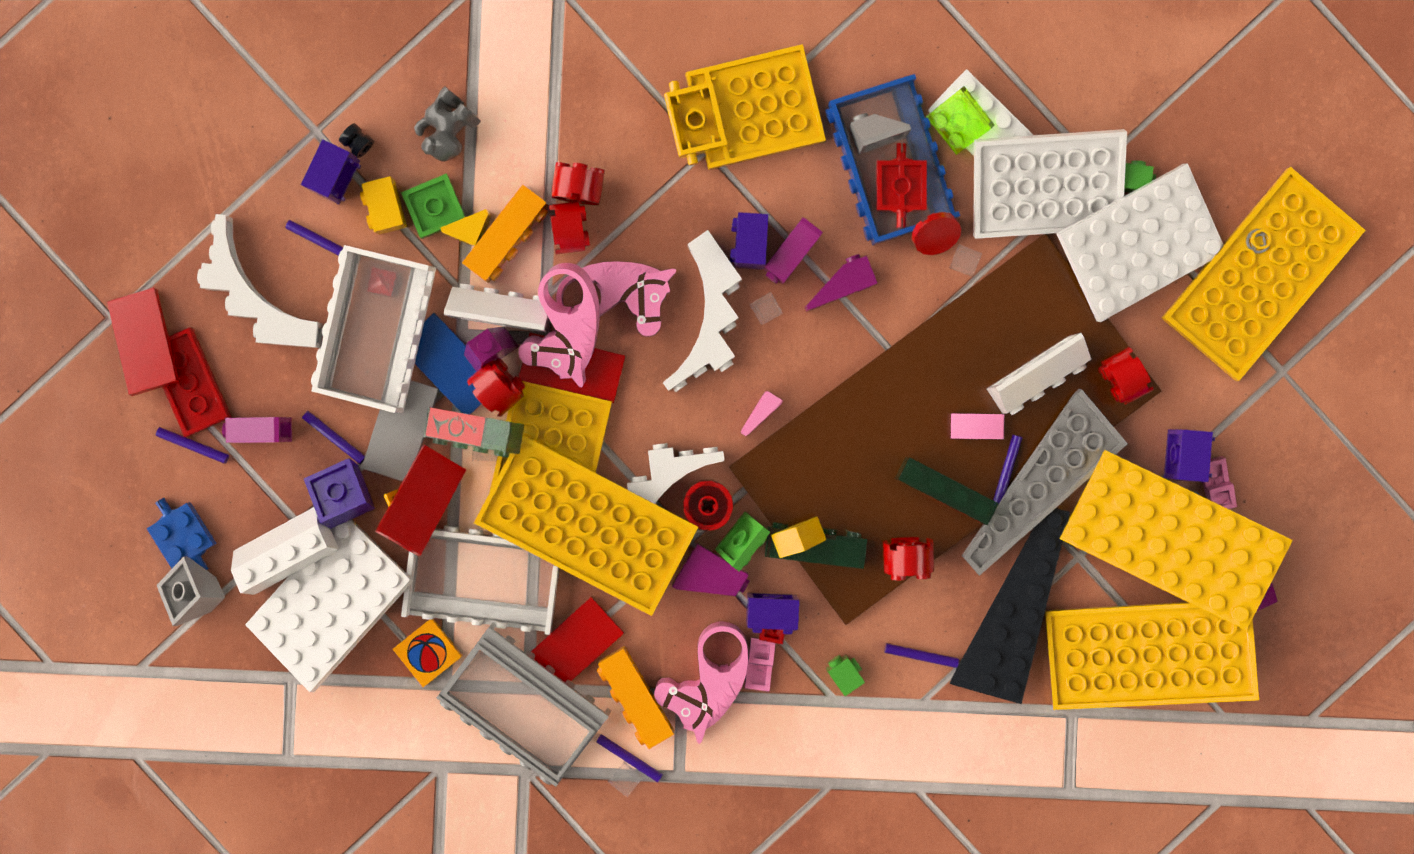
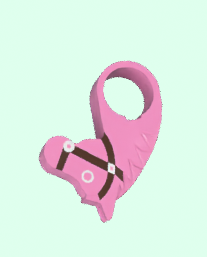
[556,262,676,337]
[519,263,600,387]
[654,621,748,744]

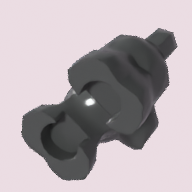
[414,86,481,161]

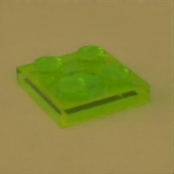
[926,86,995,155]

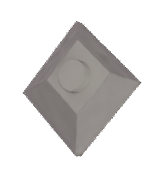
[849,113,911,154]
[156,556,225,626]

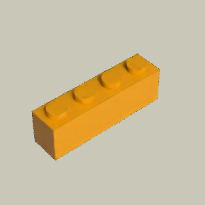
[462,184,548,283]
[597,646,674,750]

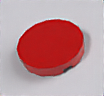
[912,212,961,255]

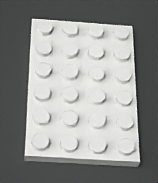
[973,129,1127,239]
[1057,164,1224,322]
[245,519,414,693]

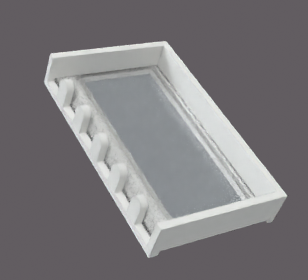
[311,245,437,413]
[401,525,559,635]

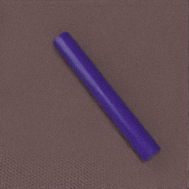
[285,220,344,256]
[302,411,365,464]
[156,427,229,464]
[992,435,1022,507]
[884,643,959,668]
[596,734,663,783]

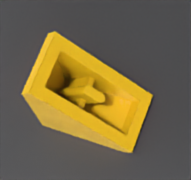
[441,209,491,247]
[771,516,827,558]

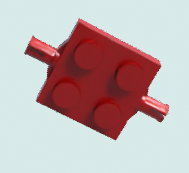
[876,143,927,229]

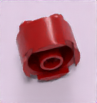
[551,162,605,205]
[549,201,590,255]
[1098,347,1154,405]
[467,358,525,417]
[683,480,733,530]
[883,537,934,581]

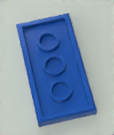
[415,313,482,415]

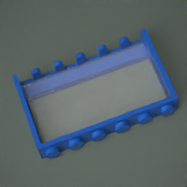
[825,74,960,246]

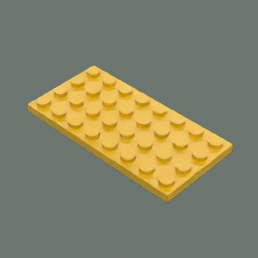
[1162,167,1366,381]
[474,434,698,616]
[1059,450,1293,631]
[1045,602,1259,710]

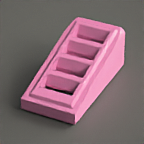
[740,391,783,436]

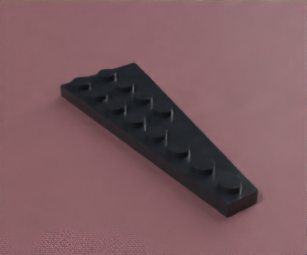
[950,508,1070,704]

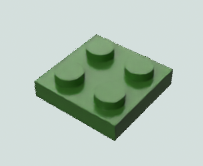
[401,173,466,239]
[715,511,770,571]

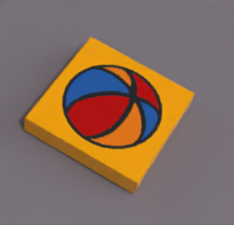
[393,619,463,687]

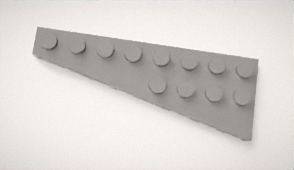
[962,389,1128,576]

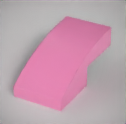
[951,414,1004,439]
[1203,456,1237,509]
[744,638,775,692]

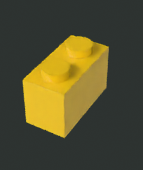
[360,176,407,235]

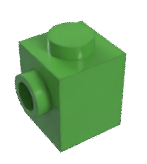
[1124,161,1156,193]
[826,655,865,696]

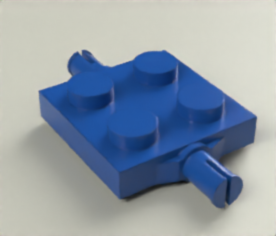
[147,498,217,570]

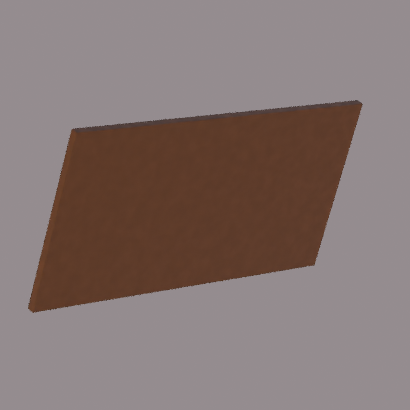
[729,234,1162,625]

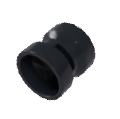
[339,123,374,158]

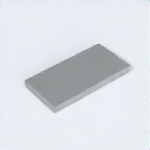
[362,380,439,481]

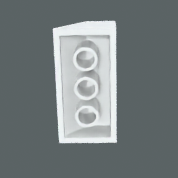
[927,69,1033,156]
[444,283,550,333]
[987,333,1091,415]
[231,507,339,595]

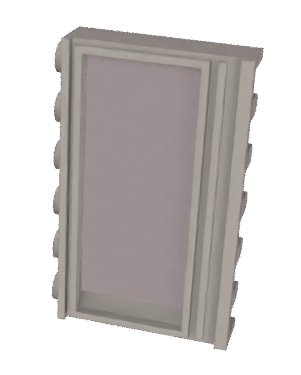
[436,623,611,787]

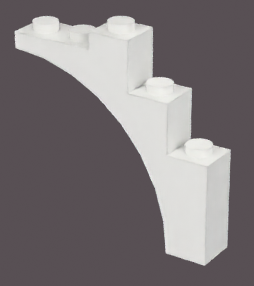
[197,214,323,348]
[663,230,742,392]
[627,443,724,504]

